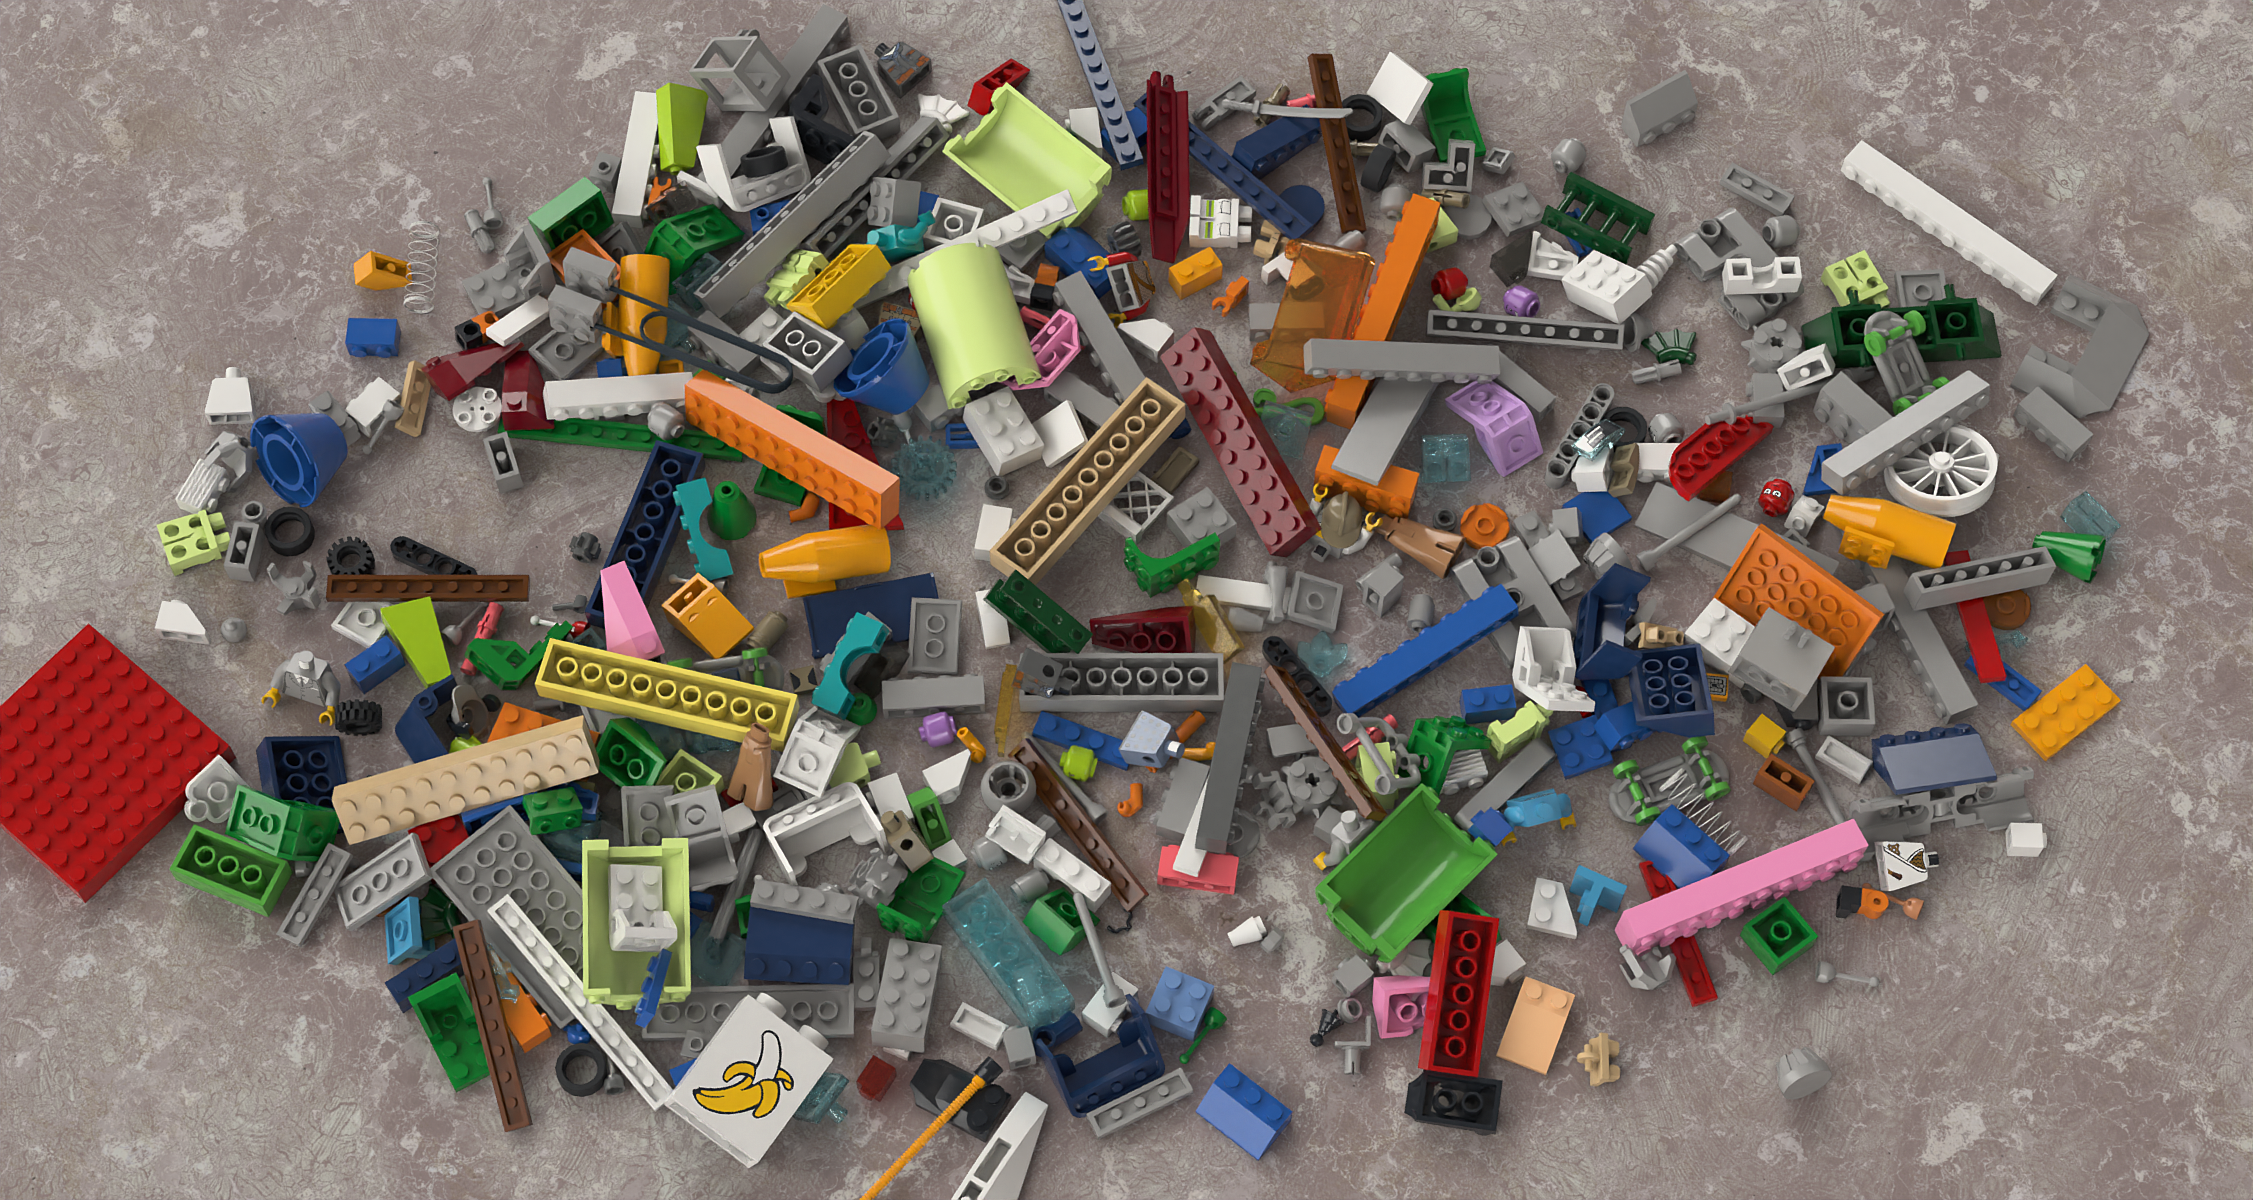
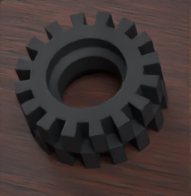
[326,536,375,575]
[335,699,382,736]

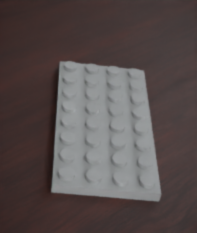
[430,805,583,1031]

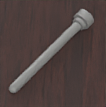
[1636,494,1742,572]
[1784,728,1846,825]
[1021,731,1109,826]
[1073,892,1126,1008]

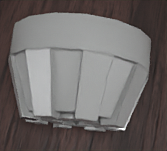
[1583,533,1634,580]
[1776,1047,1832,1100]

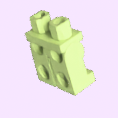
[1820,250,1890,309]
[157,510,230,576]
[1486,700,1553,763]

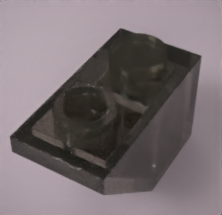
[645,180,699,226]

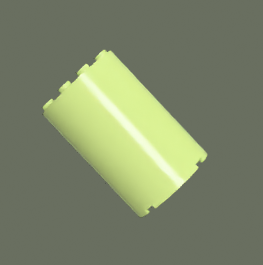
[942,82,1112,239]
[907,243,1042,409]
[582,838,691,1010]

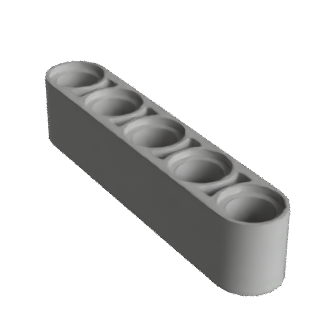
[1544,383,1614,489]
[1453,737,1557,838]

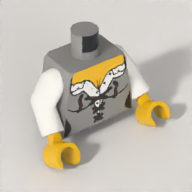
[1310,483,1383,562]

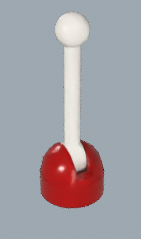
[530,615,591,642]

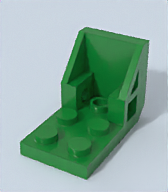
[644,204,745,295]
[464,620,573,691]
[225,784,340,862]
[408,973,490,1092]

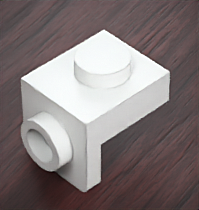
[1784,495,1824,537]

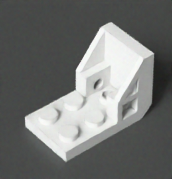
[1512,626,1595,712]
[773,706,861,797]
[608,864,677,952]

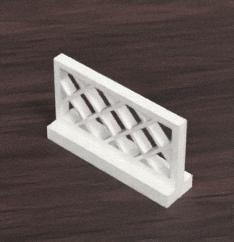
[1098,471,1174,545]

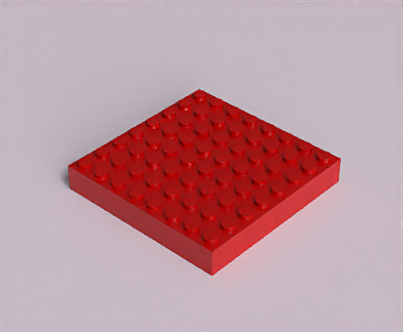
[0,623,236,903]

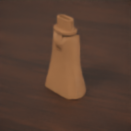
[1376,515,1466,579]
[727,722,773,811]

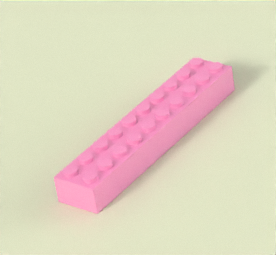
[1615,819,1868,957]

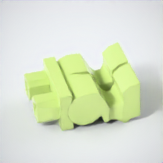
[763,249,830,310]

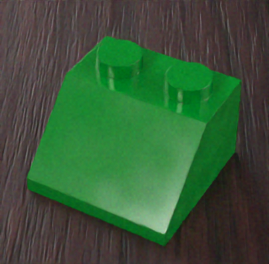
[1022,887,1101,956]

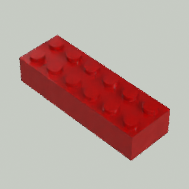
[1418,910,1499,1077]

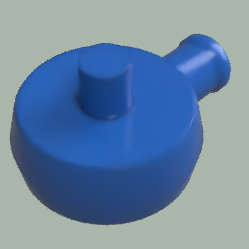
[563,1023,592,1044]

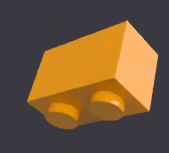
[1168,247,1223,300]

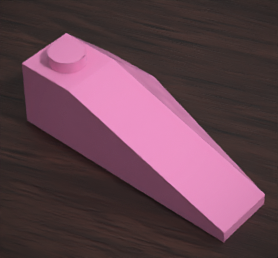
[601,561,665,661]
[1372,975,1430,1039]

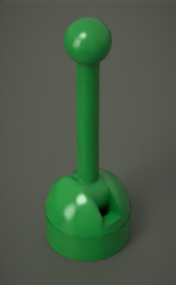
[1179,1007,1227,1064]

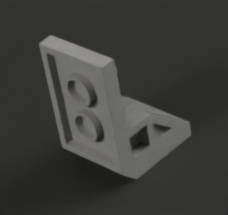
[462,224,556,317]

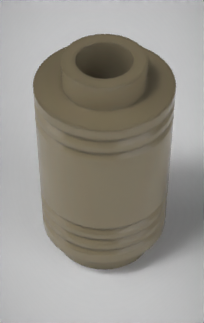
[746,610,789,652]

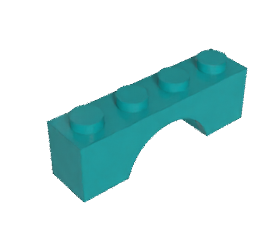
[672,477,734,581]
[811,612,890,721]

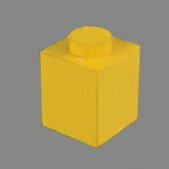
[1743,714,1786,759]

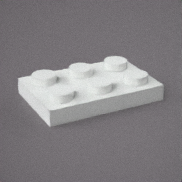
[739,307,797,382]

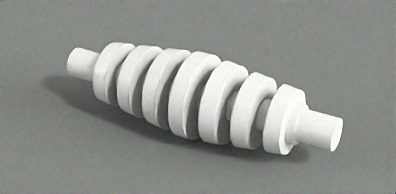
[1636,244,1678,290]

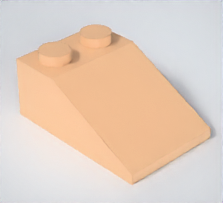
[1496,976,1575,1075]

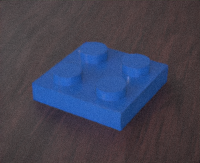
[1548,715,1614,780]

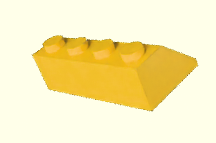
[786,244,892,330]

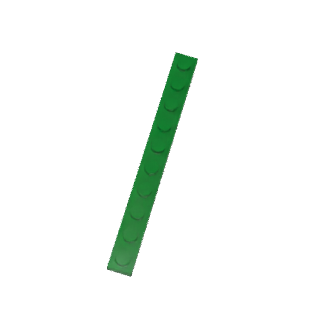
[497,414,744,462]

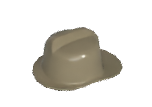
[1321,491,1362,549]

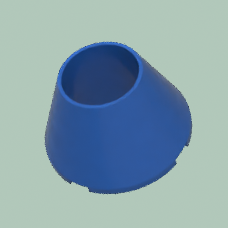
[833,318,930,415]
[250,413,348,508]

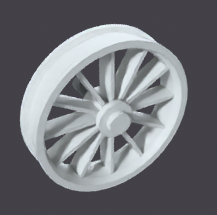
[1884,424,1998,517]

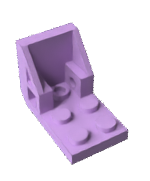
[1445,381,1543,477]

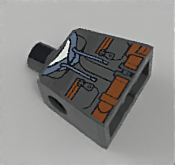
[874,42,932,99]
[1011,647,1074,699]

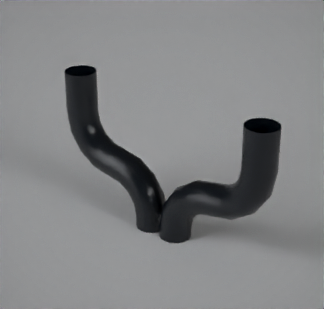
[1107,909,1133,933]

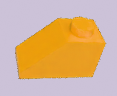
[354,251,413,291]

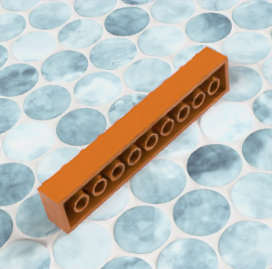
[1324,193,1441,430]
[684,369,900,530]

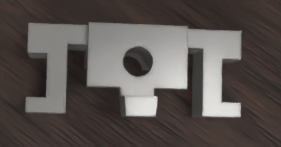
[1251,771,1297,830]

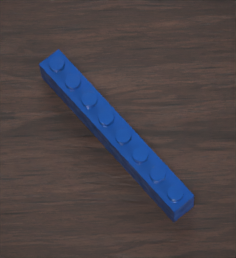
[1332,584,1519,718]

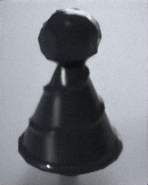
[1310,1009,1344,1047]

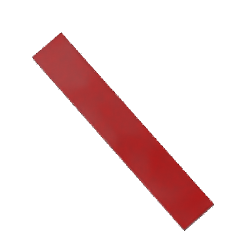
[1943,550,2007,683]
[1638,860,1718,1007]

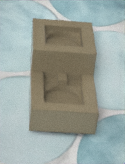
[1608,443,1639,497]

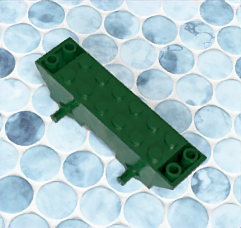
[1801,284,2002,368]

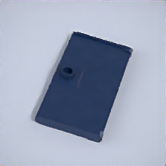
[802,572,939,659]

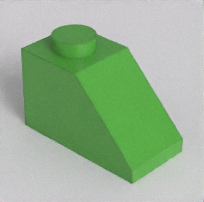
[906,786,952,850]

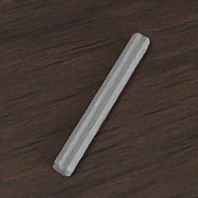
[709,828,764,943]

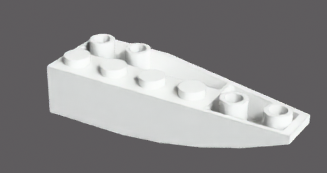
[951,1092,1048,1200]

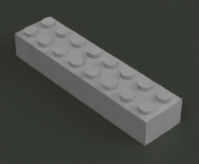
[1019,653,1224,712]

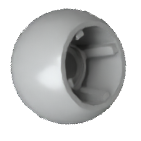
[980,761,1037,814]

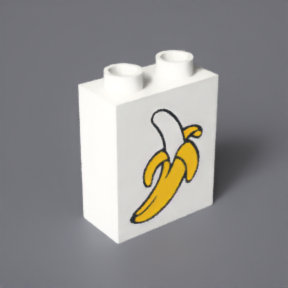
[663,993,833,1168]

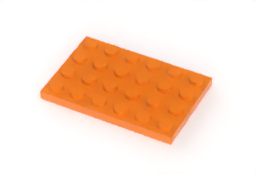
[1712,523,1885,680]

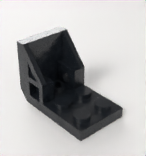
[788,73,856,165]

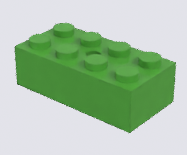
[170,824,293,917]

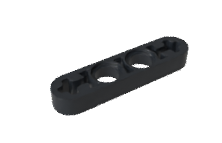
[390,536,478,575]
[1262,636,1332,717]

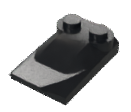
[909,1058,1012,1143]
[1404,1069,1503,1136]

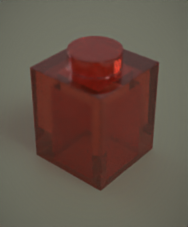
[856,1055,897,1102]

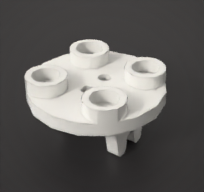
[453,387,502,432]

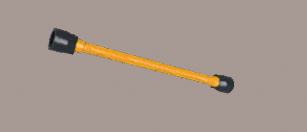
[859,1056,1003,1200]

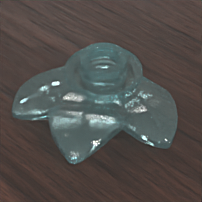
[1297,631,1348,677]

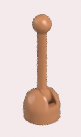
[1861,883,1924,920]

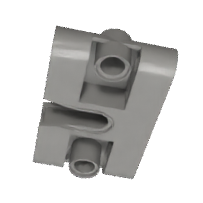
[1673,207,1804,330]
[1449,536,1576,669]

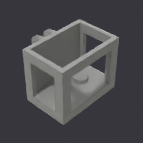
[688,29,791,111]
[1728,607,1835,712]

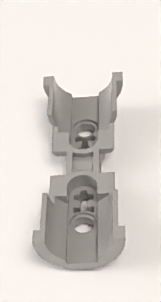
[1849,766,2034,862]

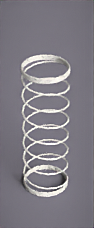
[404,221,440,314]
[1659,768,1748,856]

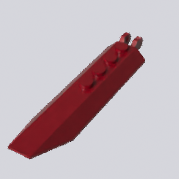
[1147,71,1190,264]

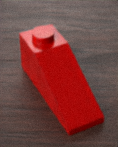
[967,58,1030,116]

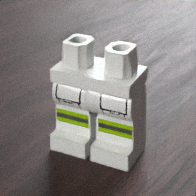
[1189,195,1252,248]

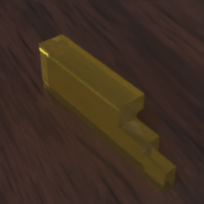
[1177,579,1245,664]
[994,664,1017,757]

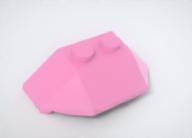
[999,309,1081,391]

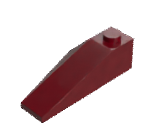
[421,338,525,401]
[501,350,554,430]
[1089,606,1196,653]

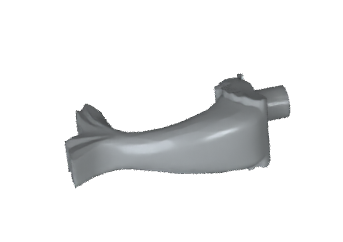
[1262,561,1289,624]

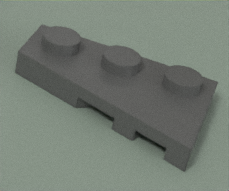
[597,221,645,266]

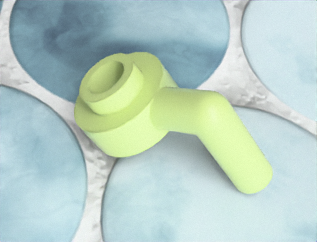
[1433,287,1482,312]

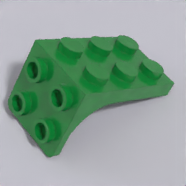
[1421,68,1486,163]
[753,404,827,507]
[1123,532,1220,598]
[876,856,966,943]

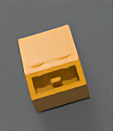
[661,573,754,659]

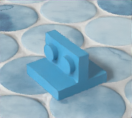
[1569,865,1627,926]
[384,897,435,965]

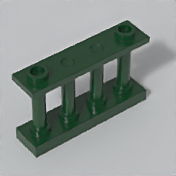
[1541,172,1656,265]
[983,569,1093,654]

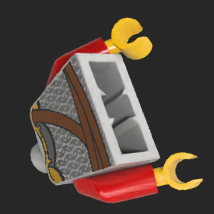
[1088,252,1156,328]

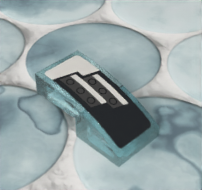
[1572,419,1626,461]

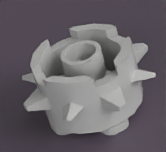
[1741,319,1805,374]
[1281,754,1343,819]
[847,848,908,908]

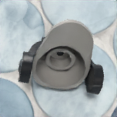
[446,684,501,740]

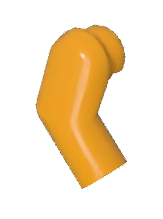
[957,727,986,763]
[1182,742,1216,761]

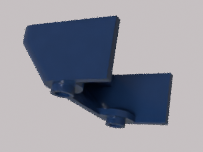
[1573,563,1651,680]
[395,674,457,764]
[1036,993,1165,1118]

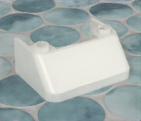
[696,116,811,212]
[763,782,890,886]

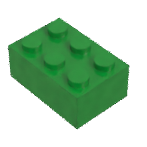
[527,177,615,254]

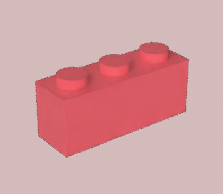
[1157,845,1239,895]

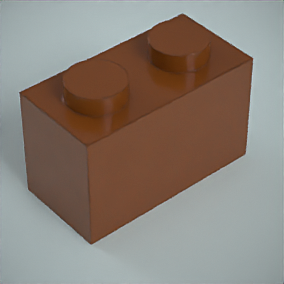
[1753,754,1815,812]

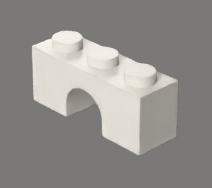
[1722,256,1802,295]
[1033,838,1111,913]

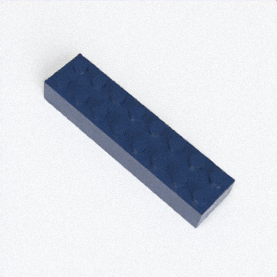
[585,440,706,629]

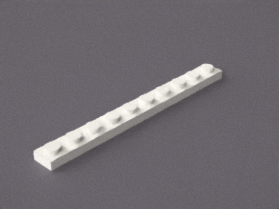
[854,189,1078,310]
[487,894,673,1112]

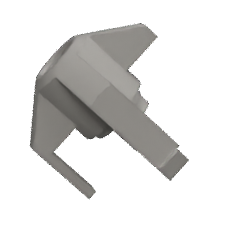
[203,431,258,493]
[267,560,321,615]
[1619,944,1676,990]

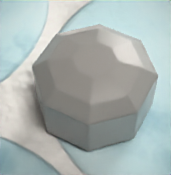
[1260,927,1285,953]

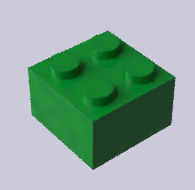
[1739,896,1818,975]

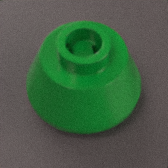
[846,693,877,726]

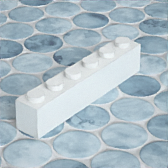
[612,91,660,228]
[543,372,693,421]

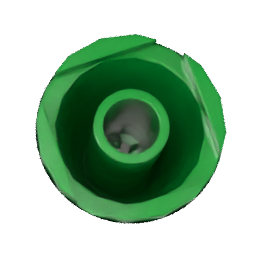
[707,481,757,541]
[2032,531,2106,584]

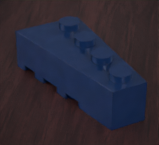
[1232,104,1322,180]

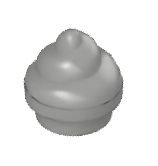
[221,617,247,643]

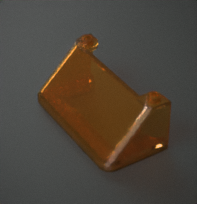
[1250,238,1375,393]

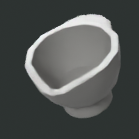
[1620,312,1653,352]

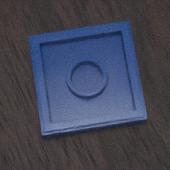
[1562,488,1632,544]

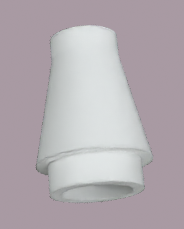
[1227,916,1268,947]

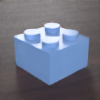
[1145,966,1214,1042]

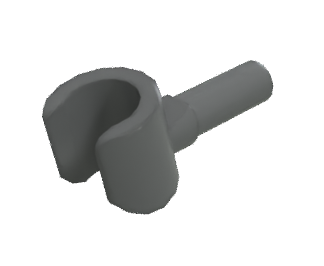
[552,595,589,614]

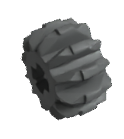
[1106,221,1142,257]

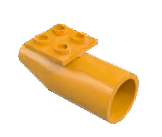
[602,254,670,376]
[1823,495,1956,569]
[759,524,891,599]

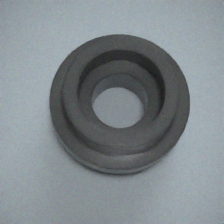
[984,476,1009,500]
[1432,508,1457,532]

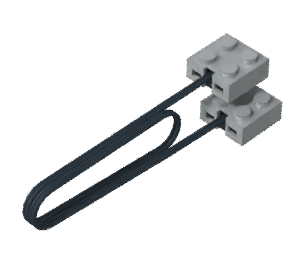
[547,247,793,394]

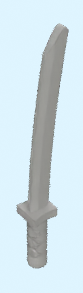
[1223,99,1353,118]

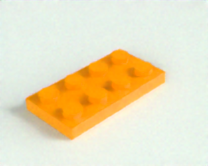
[2010,664,2121,762]

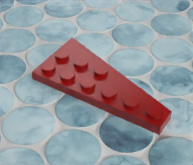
[827,398,904,531]

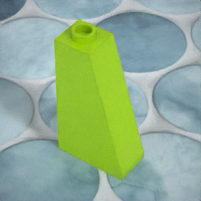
[656,82,709,176]
[380,596,451,689]

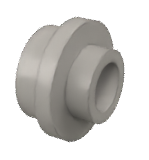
[1337,997,1362,1024]

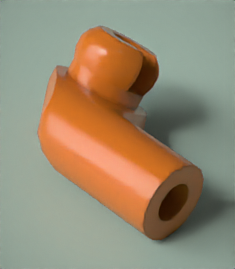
[788,492,820,523]
[1117,783,1143,817]

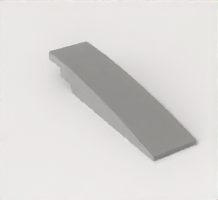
[1331,340,1439,486]
[1635,482,1839,576]

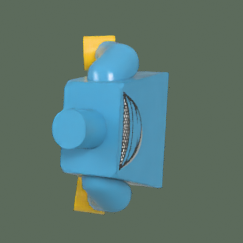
[1501,788,1577,846]

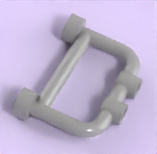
[1337,713,1421,795]

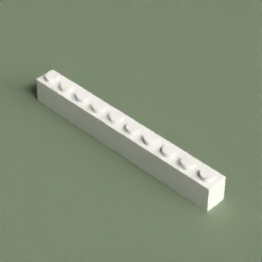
[1841,140,2058,306]

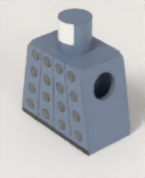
[1118,710,1185,768]

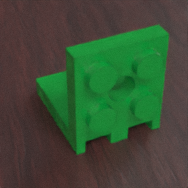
[1397,715,1492,796]

